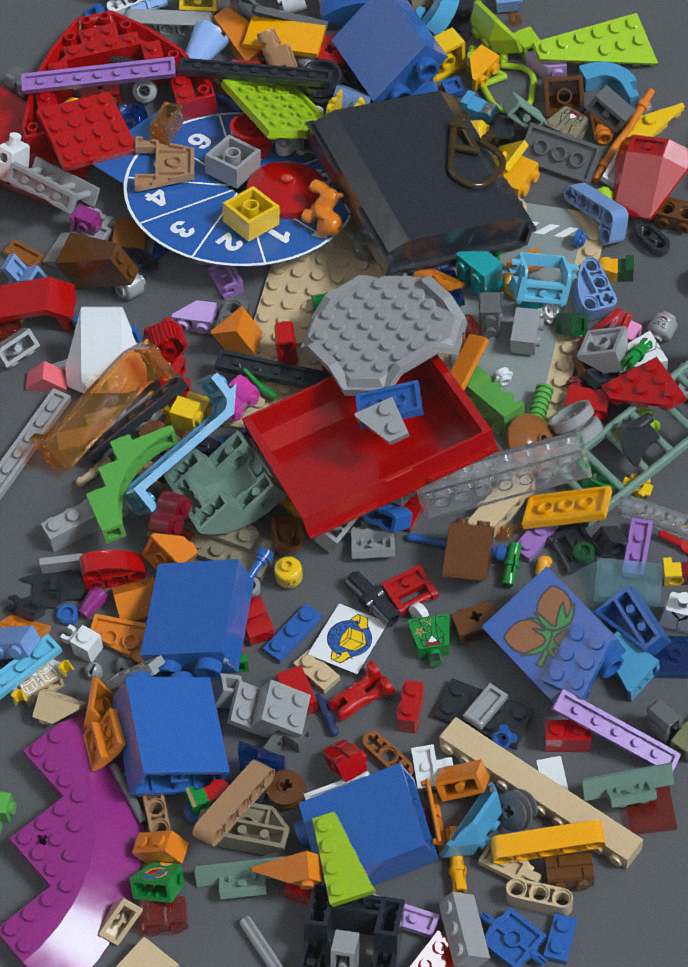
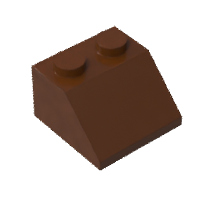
[542,74,584,117]

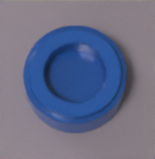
[56,604,79,626]

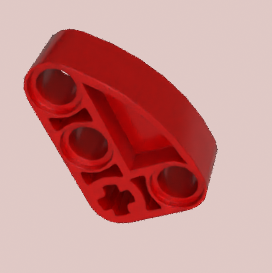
[79,550,147,591]

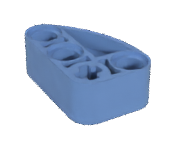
[571,257,617,321]

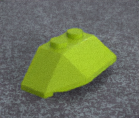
[470,0,523,54]

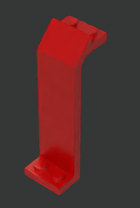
[0,277,77,332]

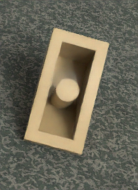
[32,689,87,725]

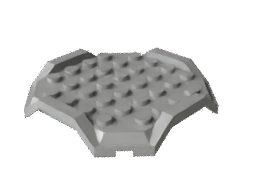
[301,275,467,396]

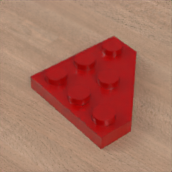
[601,357,687,410]

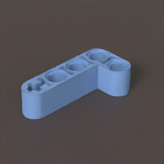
[563,182,628,245]

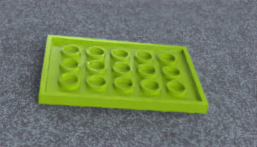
[221,80,324,140]

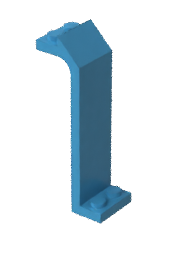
[125,373,236,515]

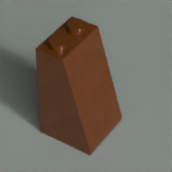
[55,233,139,289]

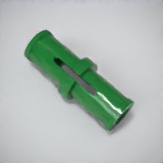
[621,338,653,371]
[501,542,522,587]

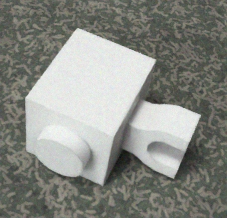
[60,625,104,663]

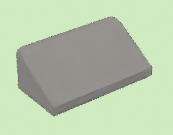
[42,232,76,270]

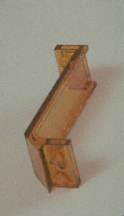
[29,338,176,471]

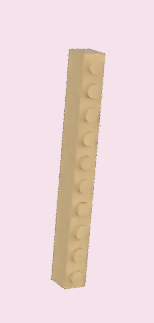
[440,717,643,870]

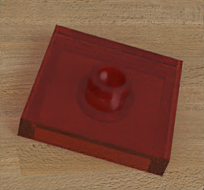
[626,785,677,835]

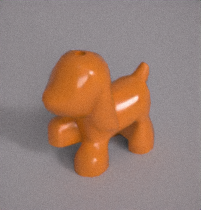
[301,179,344,238]

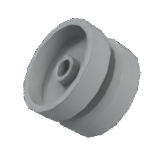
[548,400,603,450]

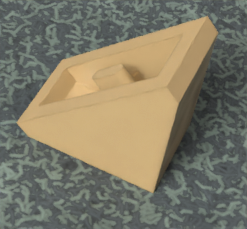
[98,898,143,946]

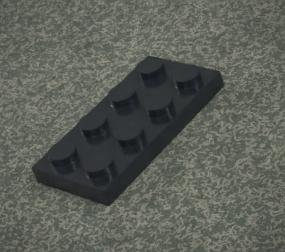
[434,678,534,750]

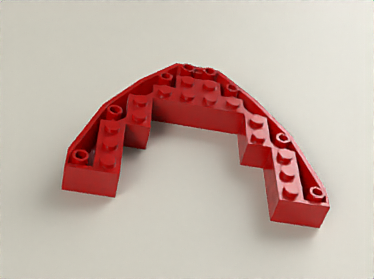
[22,10,218,154]

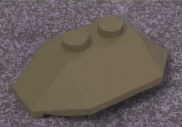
[198,803,290,855]

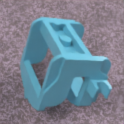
[509,252,579,307]

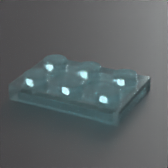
[594,558,663,608]

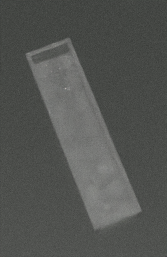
[416,430,592,521]

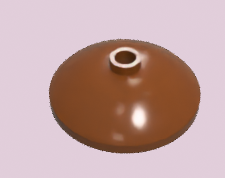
[506,413,559,475]

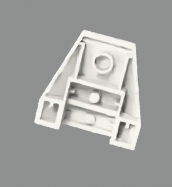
[65,307,148,393]

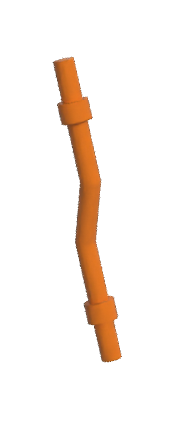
[592,88,655,183]

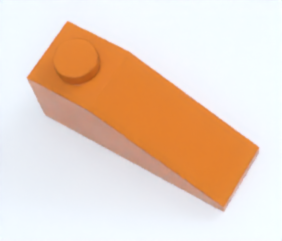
[252,851,323,890]

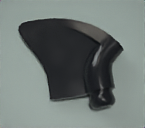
[619,413,660,467]

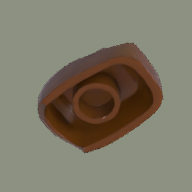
[269,515,303,556]

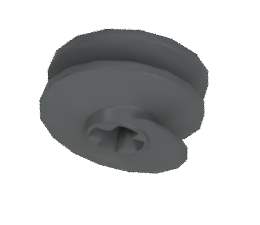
[498,789,538,832]

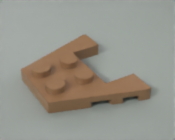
[135,136,194,192]

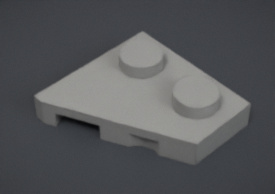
[354,397,410,445]

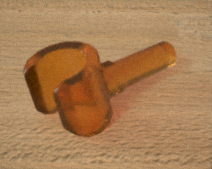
[509,11,522,27]
[500,522,523,538]

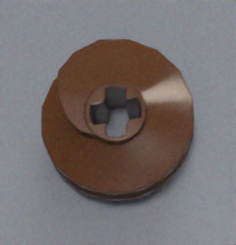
[266,770,307,810]

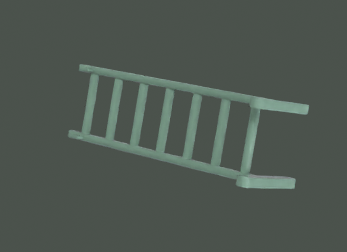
[541,360,688,527]

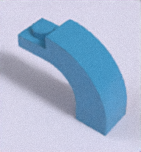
[422,0,459,35]
[579,62,639,109]

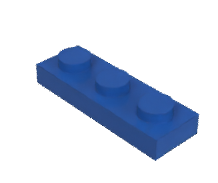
[263,603,323,664]

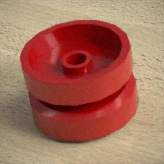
[229,113,272,159]

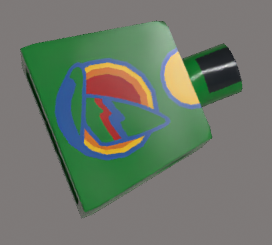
[130,862,184,903]

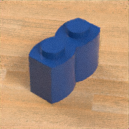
[362,502,413,533]

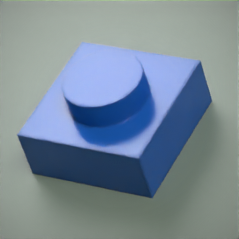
[441,76,466,97]

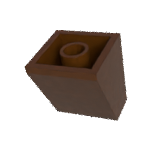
[442,518,495,581]

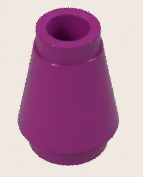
[78,586,109,619]

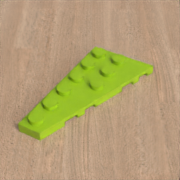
[532,13,658,67]

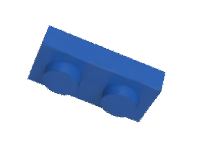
[544,913,578,965]

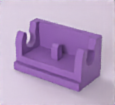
[207,263,244,300]

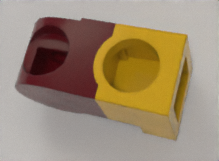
[662,557,688,586]

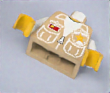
[10,659,75,707]

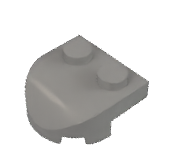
[351,520,395,559]

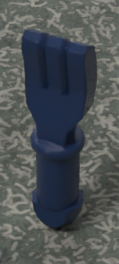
[315,694,339,736]

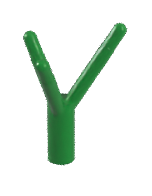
[243,368,278,401]

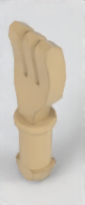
[76,456,113,487]

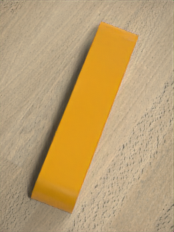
[490,820,606,864]

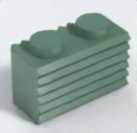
[501,92,546,130]

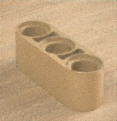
[506,878,573,916]

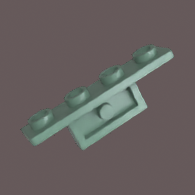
[582,763,674,808]
[194,856,285,900]

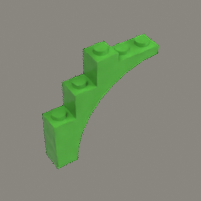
[86,425,178,544]

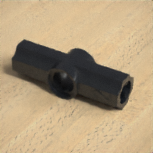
[344,571,401,627]

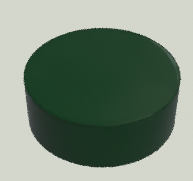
[573,542,595,564]

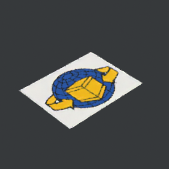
[308,603,386,674]

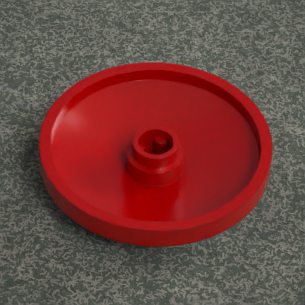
[247,161,325,219]

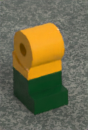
[598,255,634,282]

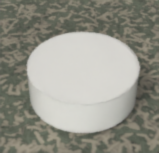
[409,602,429,619]

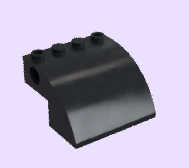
[298,887,405,967]

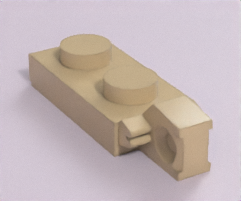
[478,843,542,883]

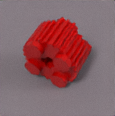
[143,318,188,364]

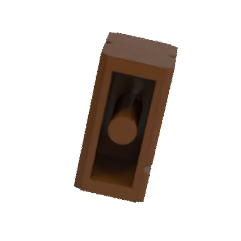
[544,853,594,890]

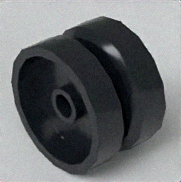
[301,59,343,109]

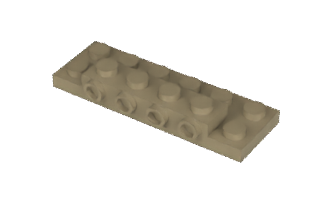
[146,516,278,582]

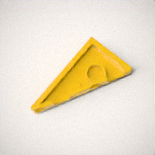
[621,103,685,139]

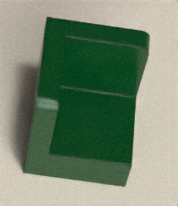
[555,312,588,336]

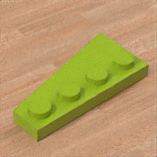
[312,812,377,907]

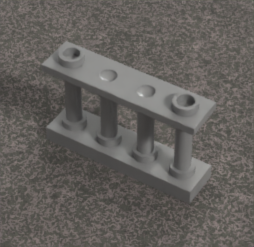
[6,156,100,213]

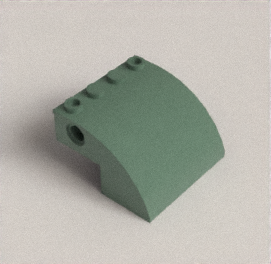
[164,430,287,535]

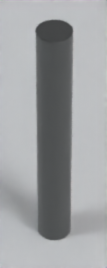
[109,762,148,824]

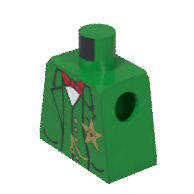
[408,613,450,667]

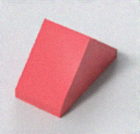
[26,361,67,392]

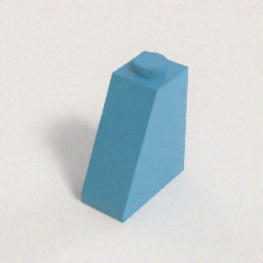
[614,631,660,702]

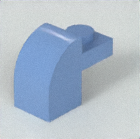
[0,253,48,284]

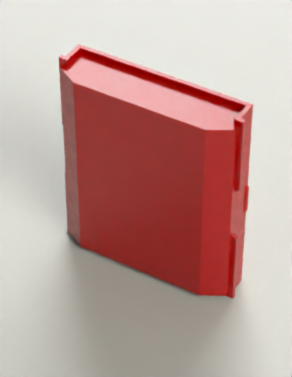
[241,354,499,540]

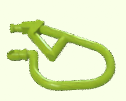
[465,45,537,114]

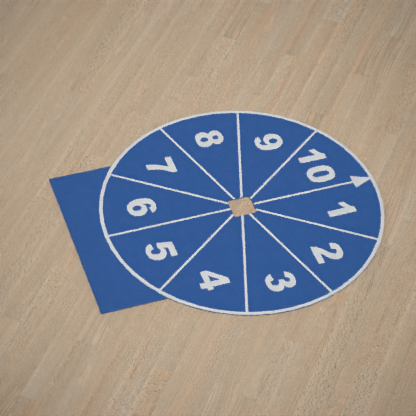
[93,100,352,267]

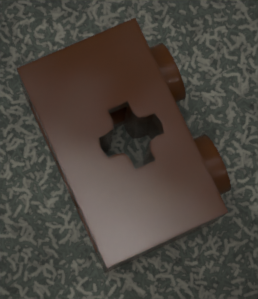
[451,601,497,646]

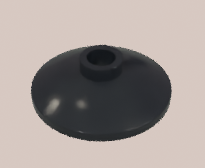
[123,247,158,275]

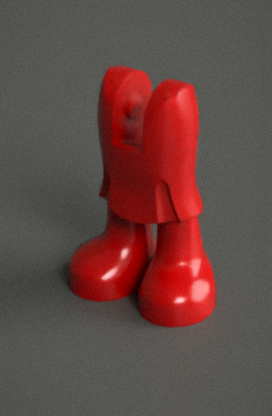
[327,660,395,721]

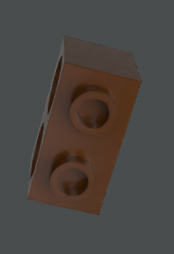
[654,197,688,234]

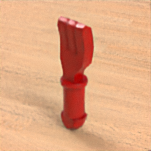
[658,530,688,556]

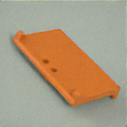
[421,779,447,858]

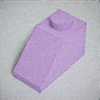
[526,51,567,77]

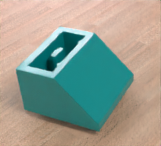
[456,251,503,297]

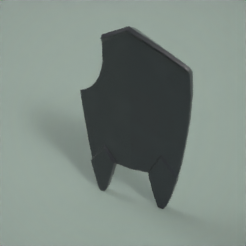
[445,0,475,43]
[20,570,89,608]

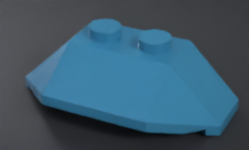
[440,781,502,858]

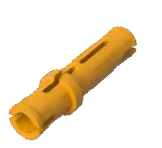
[445,826,468,894]

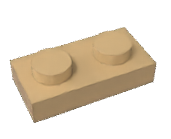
[293,649,340,694]

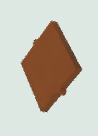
[112,216,146,250]

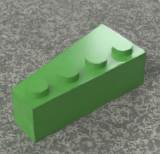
[464,365,525,440]

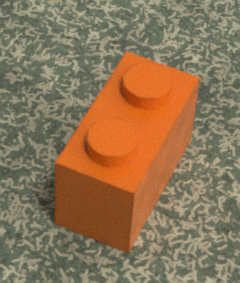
[434,759,490,802]
[132,830,189,865]

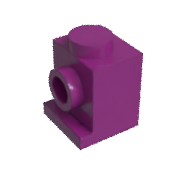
[69,204,102,236]

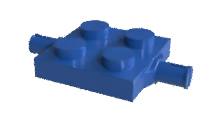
[480,907,548,967]

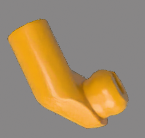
[504,273,515,300]
[535,555,552,575]

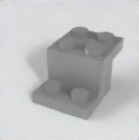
[227,680,311,738]

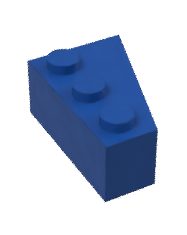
[593,585,671,655]

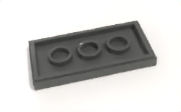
[522,122,604,185]

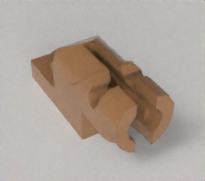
[257,29,298,67]

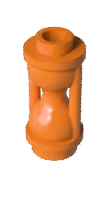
[589,111,613,145]

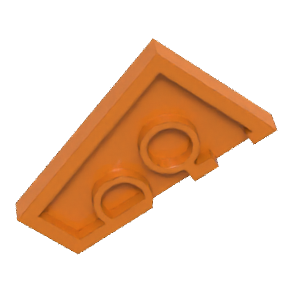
[90,614,146,664]

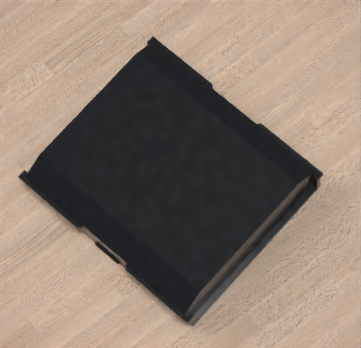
[306,91,537,276]

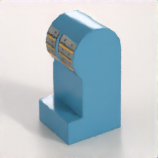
[460,90,499,124]

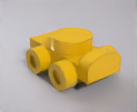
[622,473,654,499]

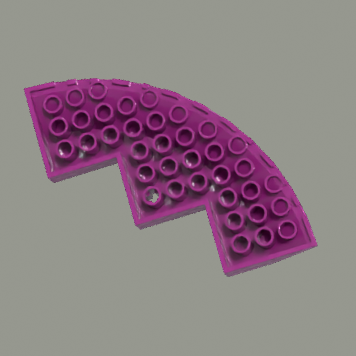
[0,712,145,967]

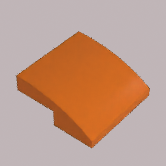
[83,708,126,771]

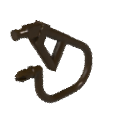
[447,110,506,189]

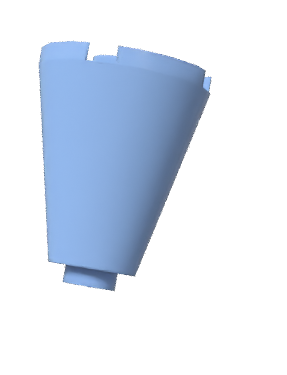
[185,20,229,60]

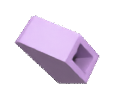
[172,300,218,334]

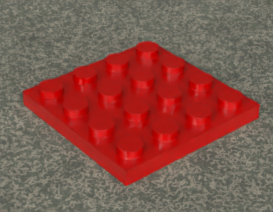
[36,91,136,172]

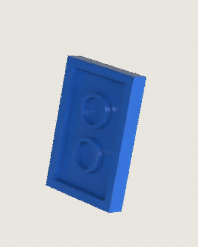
[355,380,424,429]
[543,621,614,700]

